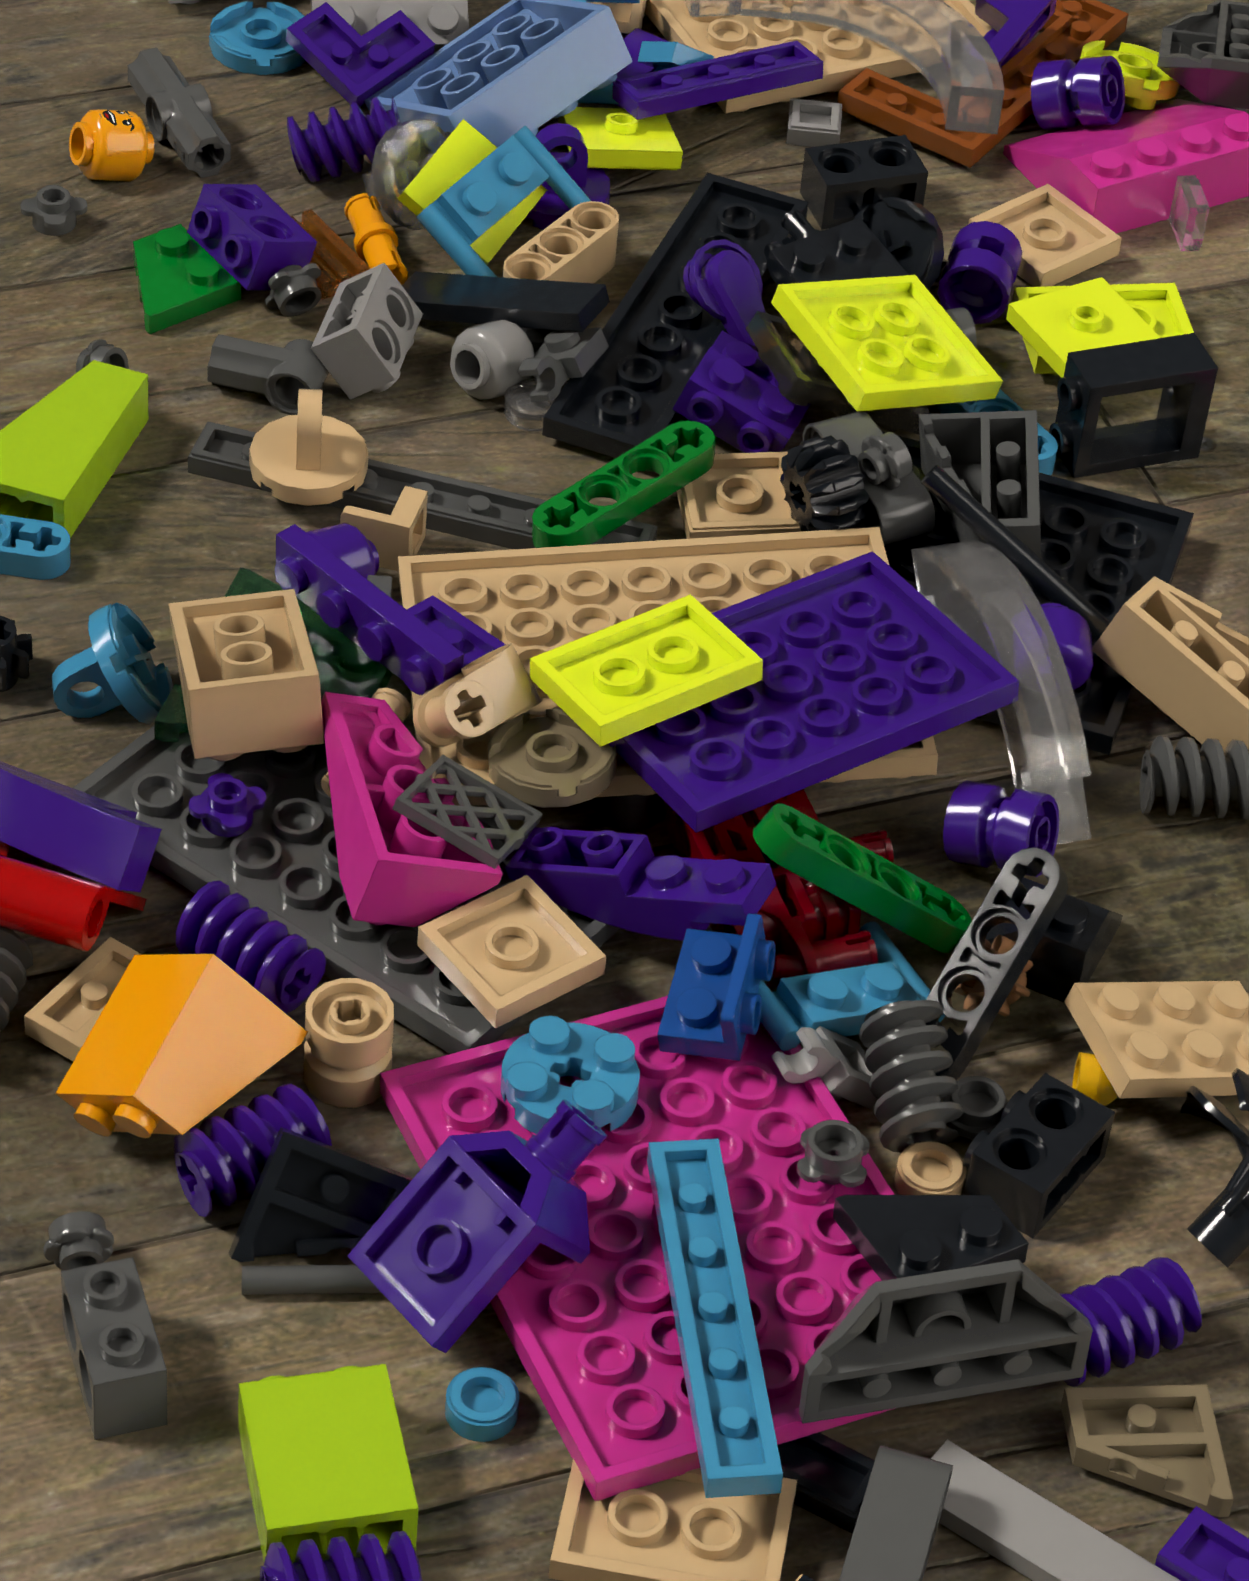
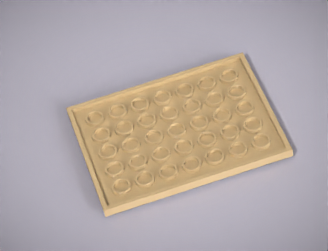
[398,527,938,806]

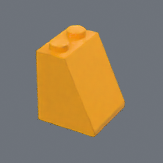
[55,954,308,1138]

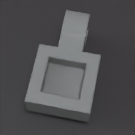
[772,1026,878,1109]

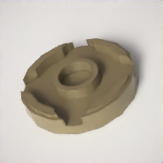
[488,708,617,808]

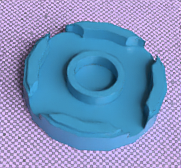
[209,1,306,75]

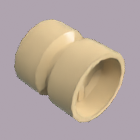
[304,978,394,1108]

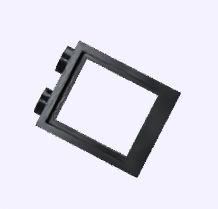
[1049,333,1218,478]

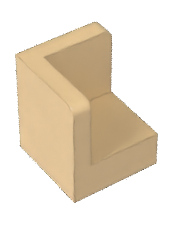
[340,486,428,571]

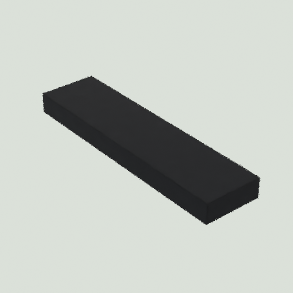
[402,271,610,332]

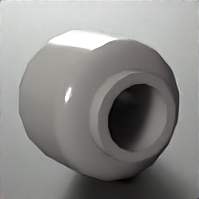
[450,320,534,400]

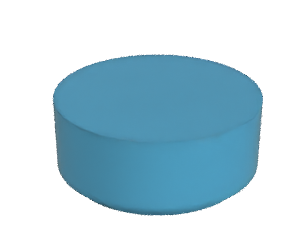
[445,1367,519,1442]

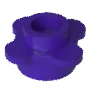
[189,773,266,837]

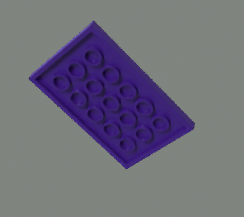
[609,551,1019,833]

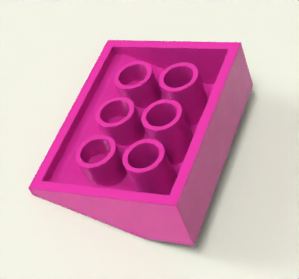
[1003,99,1249,234]

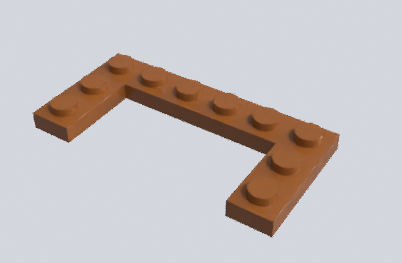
[837,0,1128,168]

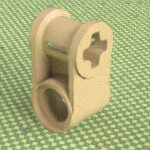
[413,643,541,747]

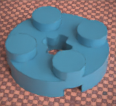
[501,1015,640,1134]

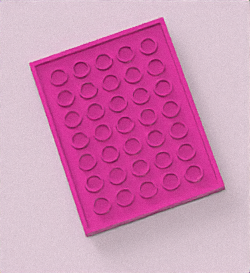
[380,996,895,1502]

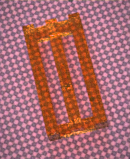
[290,209,370,300]

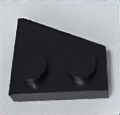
[229,1127,412,1262]
[833,1195,1029,1281]

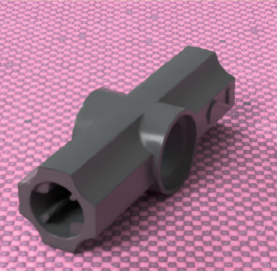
[127,48,231,178]

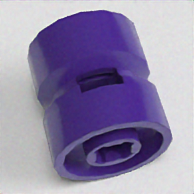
[1031,56,1125,130]
[938,221,1023,324]
[943,780,1060,877]

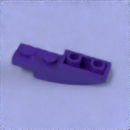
[505,827,776,941]

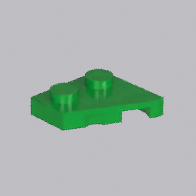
[133,224,241,334]

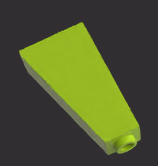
[0,360,149,538]

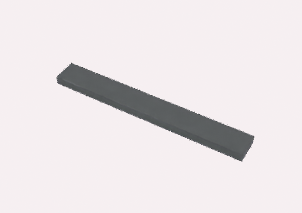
[188,422,658,549]

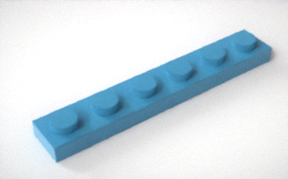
[647,1138,783,1498]

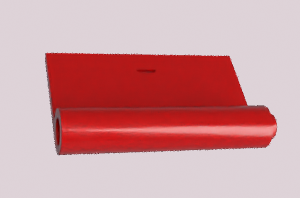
[0,841,147,952]

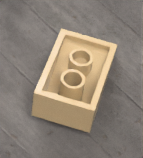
[169,589,324,761]

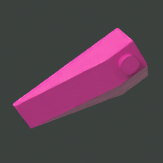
[321,692,503,927]

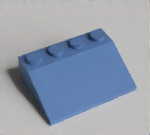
[364,0,633,156]

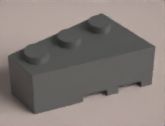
[918,410,1041,583]

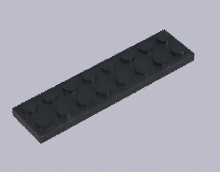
[542,172,809,458]

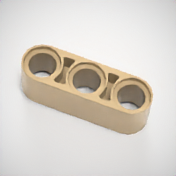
[503,201,619,284]

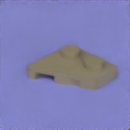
[1061,1384,1234,1517]

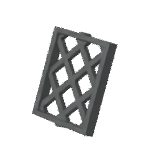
[392,755,543,869]

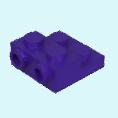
[673,330,820,453]

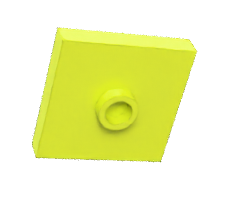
[558,107,683,170]
[397,119,547,265]
[1006,277,1161,378]

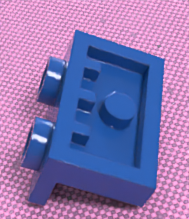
[657,913,776,1061]

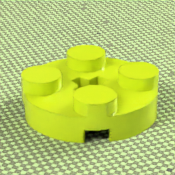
[1080,41,1180,110]

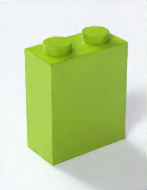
[238,1364,419,1563]

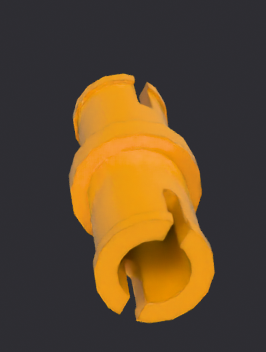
[344,193,408,285]

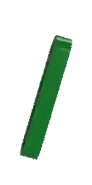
[532,420,715,548]
[753,804,972,953]

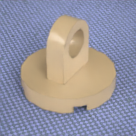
[249,389,368,506]

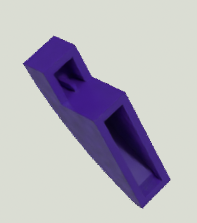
[0,761,162,892]

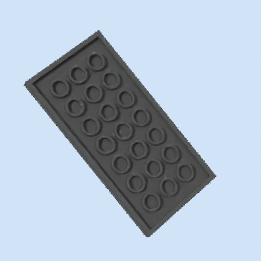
[73,703,621,1054]

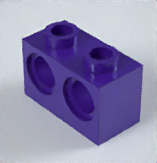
[187,184,317,290]

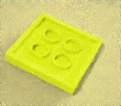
[771,275,1003,412]

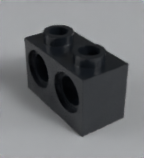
[800,135,928,230]
[963,1073,1115,1239]

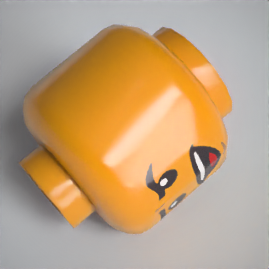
[69,109,155,182]

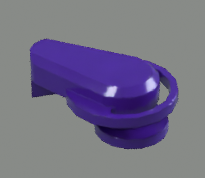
[683,240,773,352]

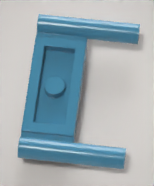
[416,125,591,277]
[757,922,945,1051]

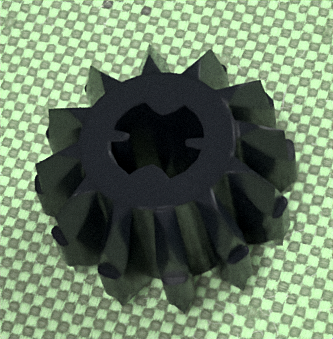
[780,435,869,532]

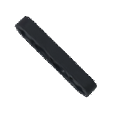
[926,847,1068,1080]

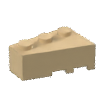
[1092,576,1249,753]

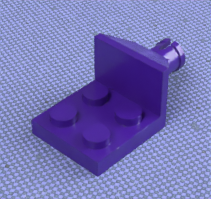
[347,1099,607,1353]

